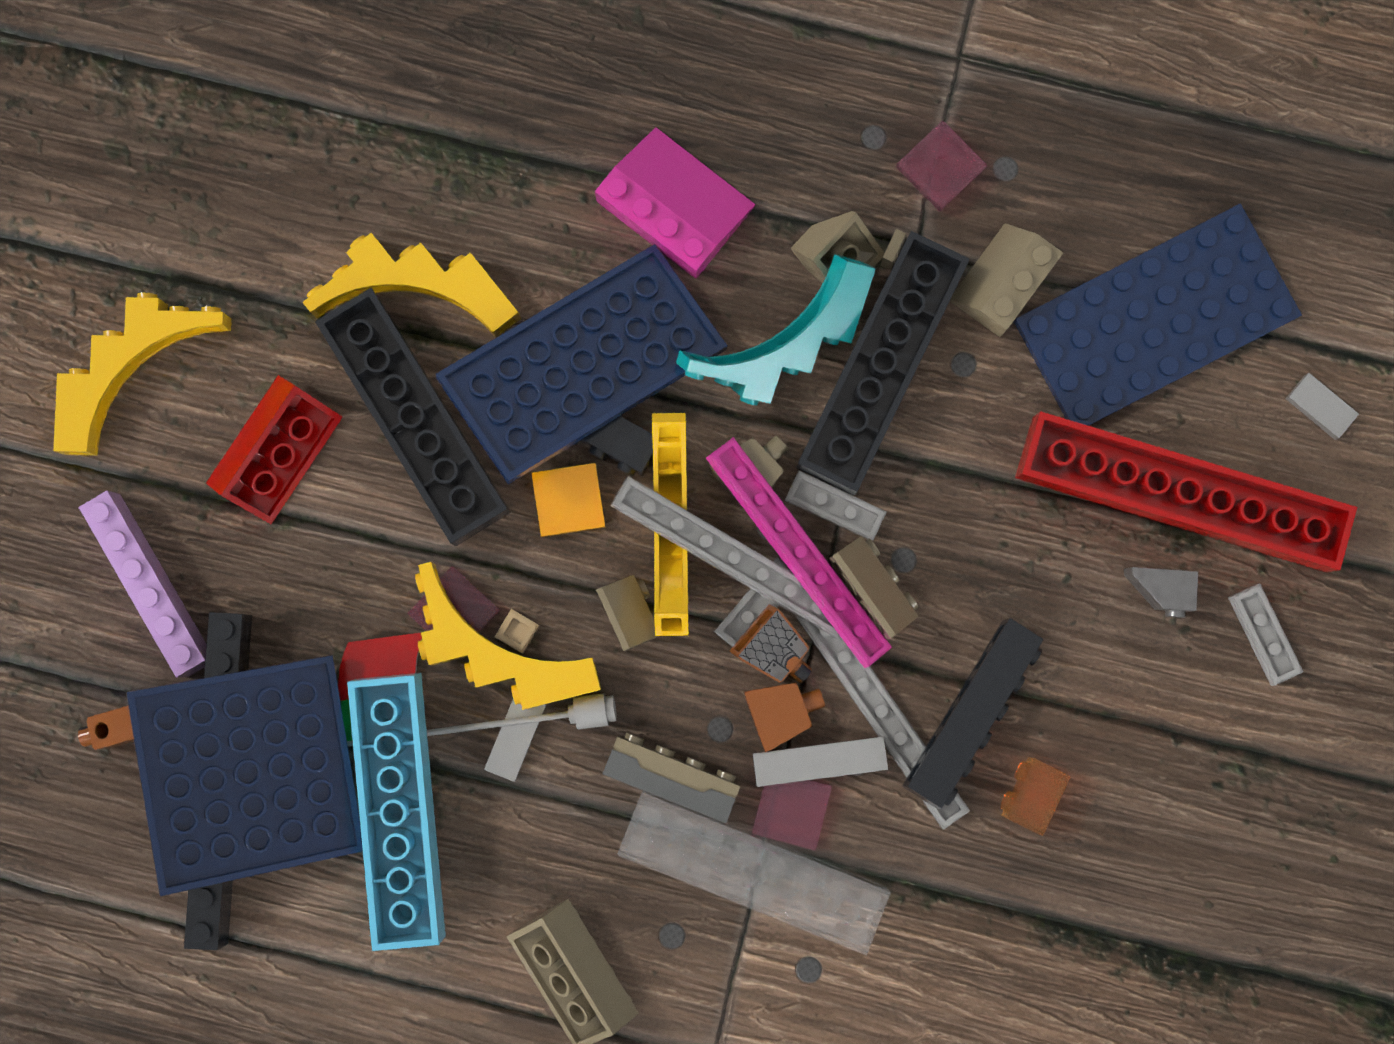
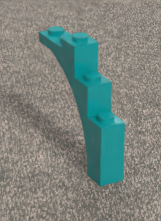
[676,254,876,405]

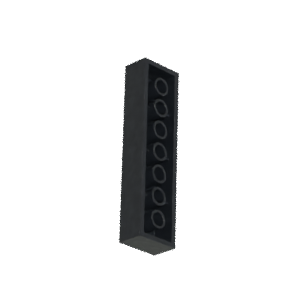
[796,231,970,496]
[315,288,511,546]

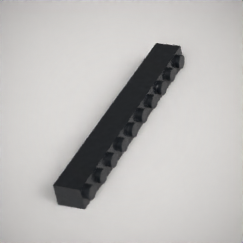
[184,612,252,950]

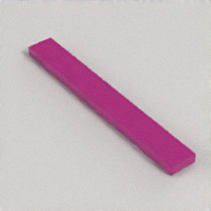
[706,437,892,668]

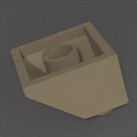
[790,211,885,283]

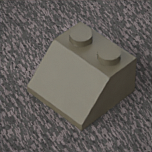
[596,575,659,652]

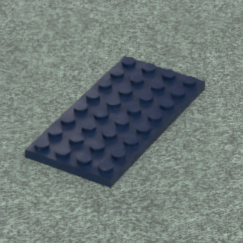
[1013,203,1302,426]
[436,244,727,485]

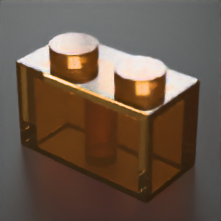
[1000,757,1071,836]

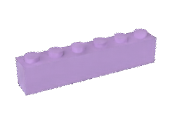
[79,490,207,677]

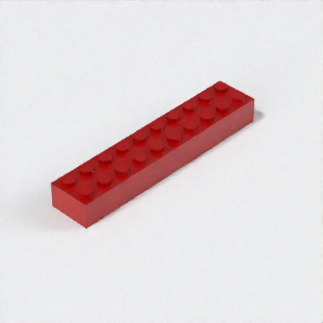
[1015,411,1358,572]

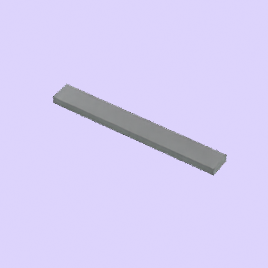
[610,476,839,638]
[794,614,970,830]

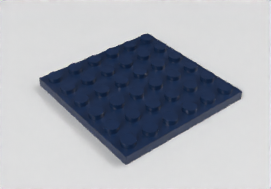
[126,655,363,896]

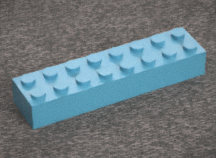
[347,673,446,951]

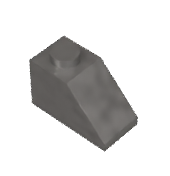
[1124,567,1198,618]

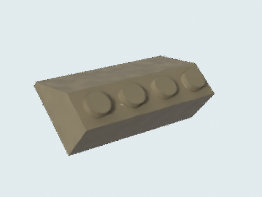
[506,899,639,1044]

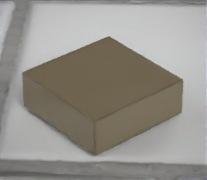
[881,229,907,270]

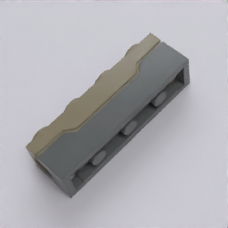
[603,732,741,824]

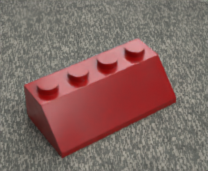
[205,375,343,524]

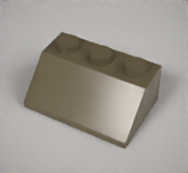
[950,223,1063,337]
[827,536,919,639]

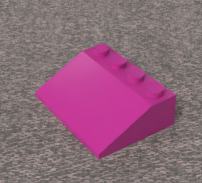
[595,127,755,279]

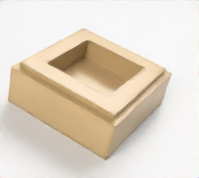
[495,609,540,654]

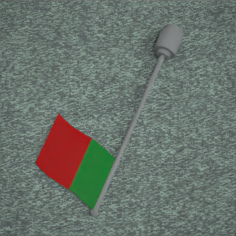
[338,633,617,747]

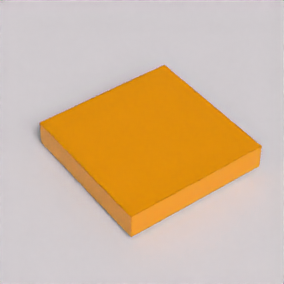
[532,463,606,537]

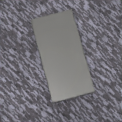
[1285,373,1359,440]

